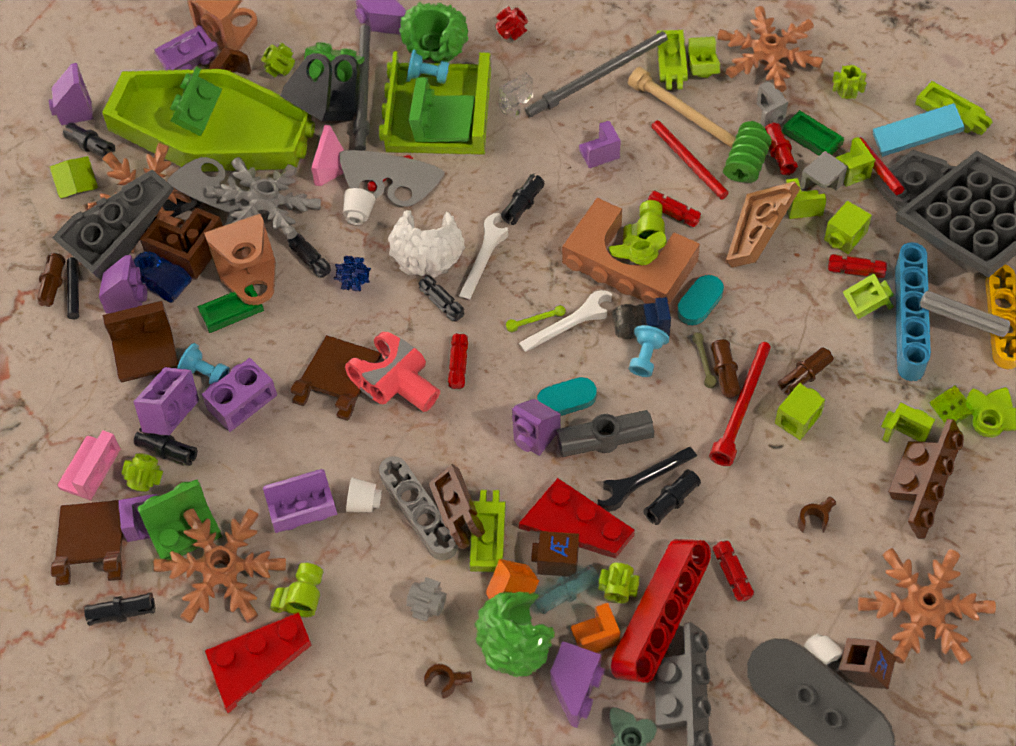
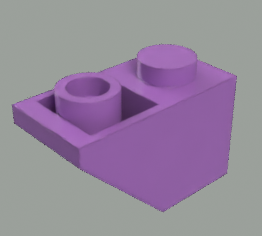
[99,255,148,314]
[512,399,561,456]
[550,641,605,728]

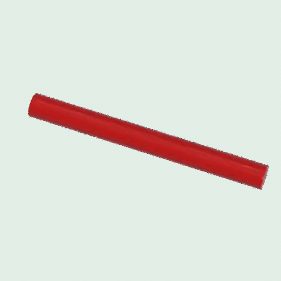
[651,120,729,200]

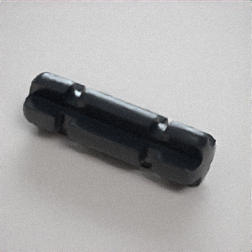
[287,233,331,278]
[419,275,465,322]

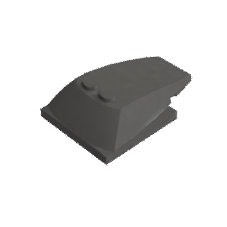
[873,150,1016,278]

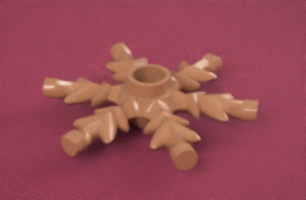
[717,6,823,92]
[87,143,192,253]
[154,508,286,623]
[858,548,996,665]

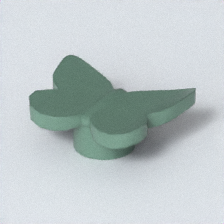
[609,707,657,746]

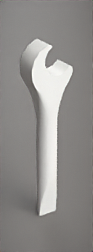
[459,213,508,300]
[519,290,612,352]

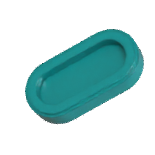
[677,275,724,325]
[537,377,597,416]

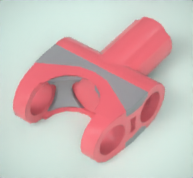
[345,332,440,412]

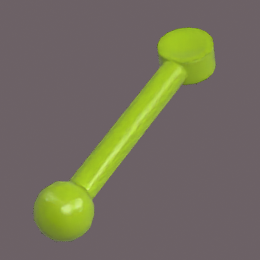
[506,305,566,332]

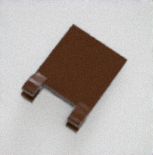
[291,335,381,421]
[51,500,123,586]

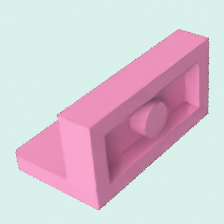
[58,430,121,501]

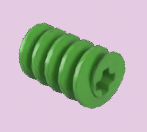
[723,121,772,183]

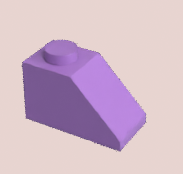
[355,0,407,35]
[49,63,93,125]

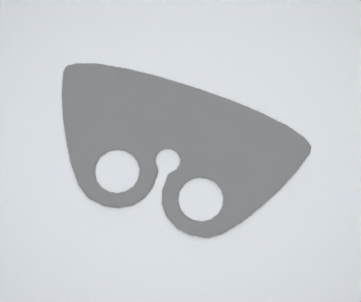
[339,150,444,207]
[167,157,271,222]

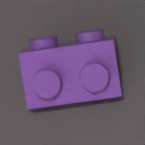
[154,25,218,70]
[263,469,337,533]

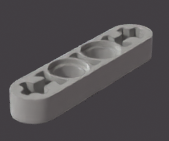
[379,457,458,560]

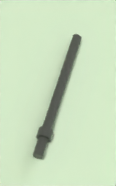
[353,25,371,151]
[525,31,668,118]

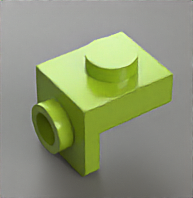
[688,36,720,78]
[881,402,935,443]

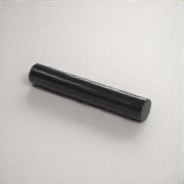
[67,257,79,319]

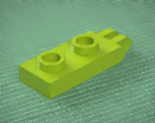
[657,30,688,90]
[915,81,993,135]
[470,490,506,572]

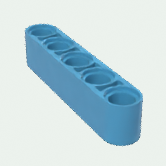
[895,242,931,381]

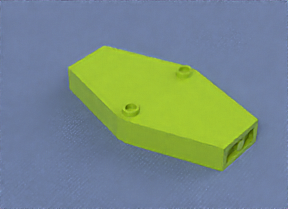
[102,69,315,172]

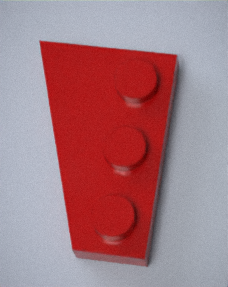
[519,478,635,559]
[204,612,312,713]

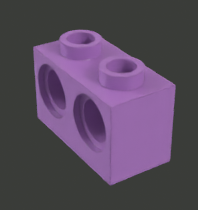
[202,358,277,432]
[133,367,199,435]

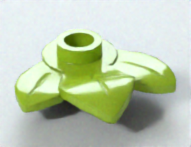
[609,231,667,265]
[966,387,1016,437]

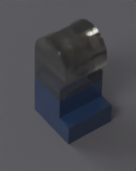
[612,297,671,339]

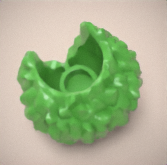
[399,2,468,63]
[474,592,555,677]

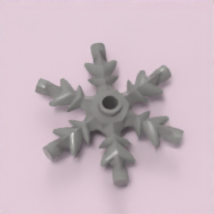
[206,158,321,239]

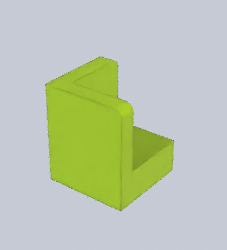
[835,137,875,187]
[50,156,98,198]
[786,178,827,219]

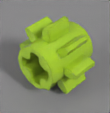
[261,42,295,78]
[832,65,867,99]
[121,453,163,492]
[598,562,640,604]

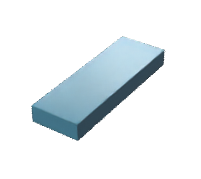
[873,103,964,157]

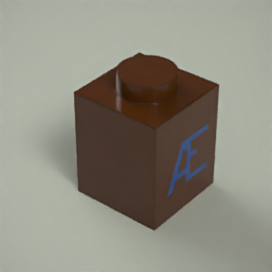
[531,531,579,577]
[839,638,896,689]

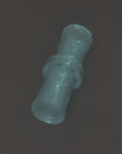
[535,564,600,615]

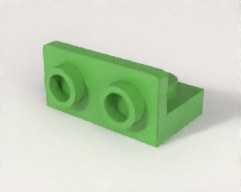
[170,66,222,137]

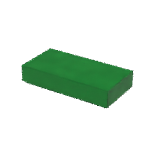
[782,110,845,156]
[197,284,264,333]

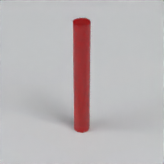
[860,137,904,195]

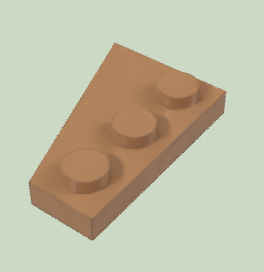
[726,181,801,268]

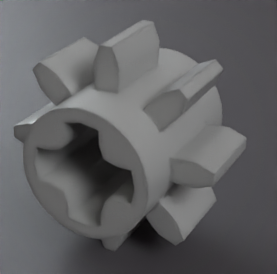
[406,577,447,622]

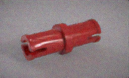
[765,123,798,175]

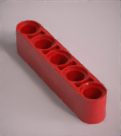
[611,539,711,683]

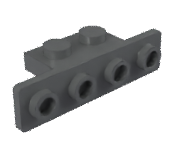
[655,622,713,746]

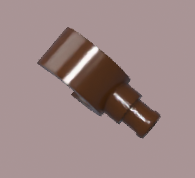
[798,497,836,533]
[424,664,473,699]

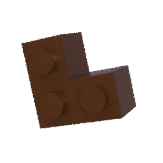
[140,208,223,280]

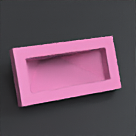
[311,125,344,186]

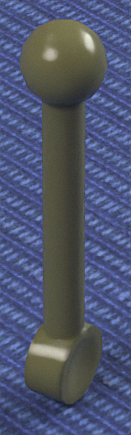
[692,332,717,388]

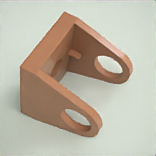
[187,0,258,50]
[204,214,276,305]

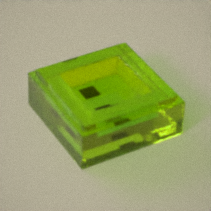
[929,385,975,424]

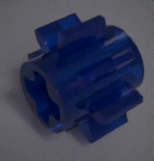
[333,256,371,292]

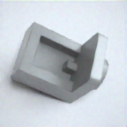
[756,81,788,127]

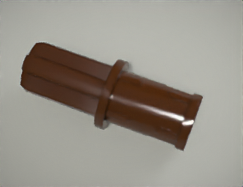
[37,253,66,307]
[710,339,740,399]
[778,347,834,396]

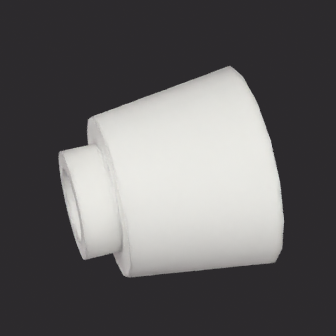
[343,188,376,225]
[346,477,382,513]
[804,634,843,673]

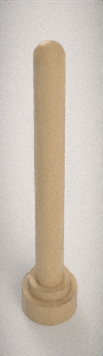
[628,67,736,148]

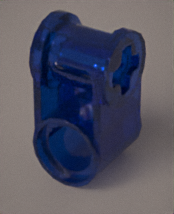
[134,251,192,303]

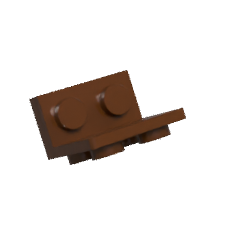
[103,301,179,382]

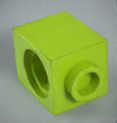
[824,201,872,254]
[775,383,826,440]

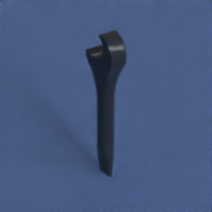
[598,446,697,512]

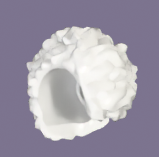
[388,210,465,278]

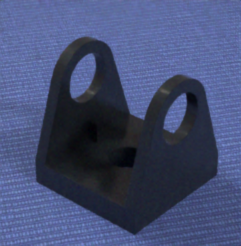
[280,53,360,121]

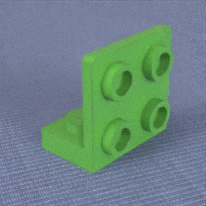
[409,77,475,142]
[137,479,223,560]

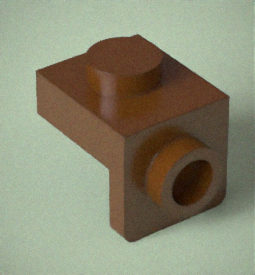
[208,47,252,76]

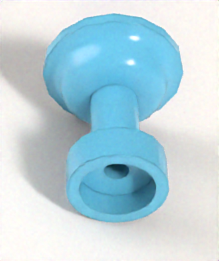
[407,49,449,84]
[628,325,669,377]
[177,343,230,385]

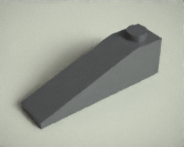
[52,170,174,281]

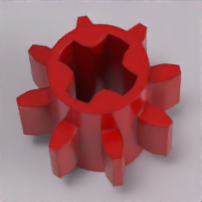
[495,6,528,41]

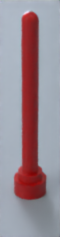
[709,342,771,466]

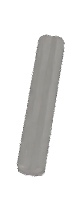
[920,291,1010,337]

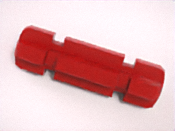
[648,190,701,227]
[828,254,887,278]
[448,333,468,389]
[713,540,754,602]

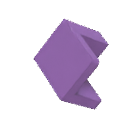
[579,120,621,168]
[119,494,158,542]

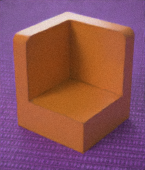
[486,559,540,599]
[571,602,620,653]

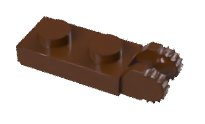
[428,464,485,549]

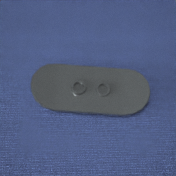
[747,638,895,746]

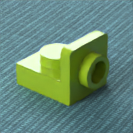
[842,274,894,319]

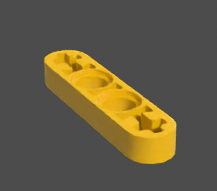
[985,264,1016,370]

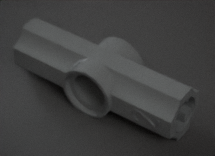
[556,410,655,457]

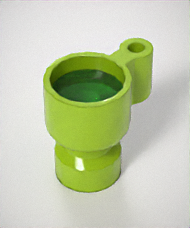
[623,200,665,242]
[270,563,324,618]

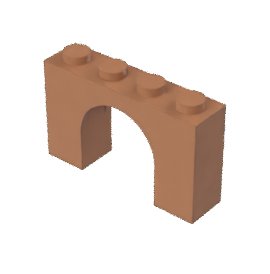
[562,198,700,305]

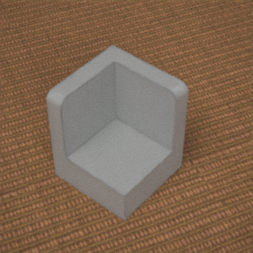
[800,151,847,190]

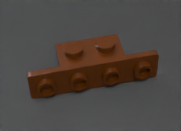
[888,419,964,539]

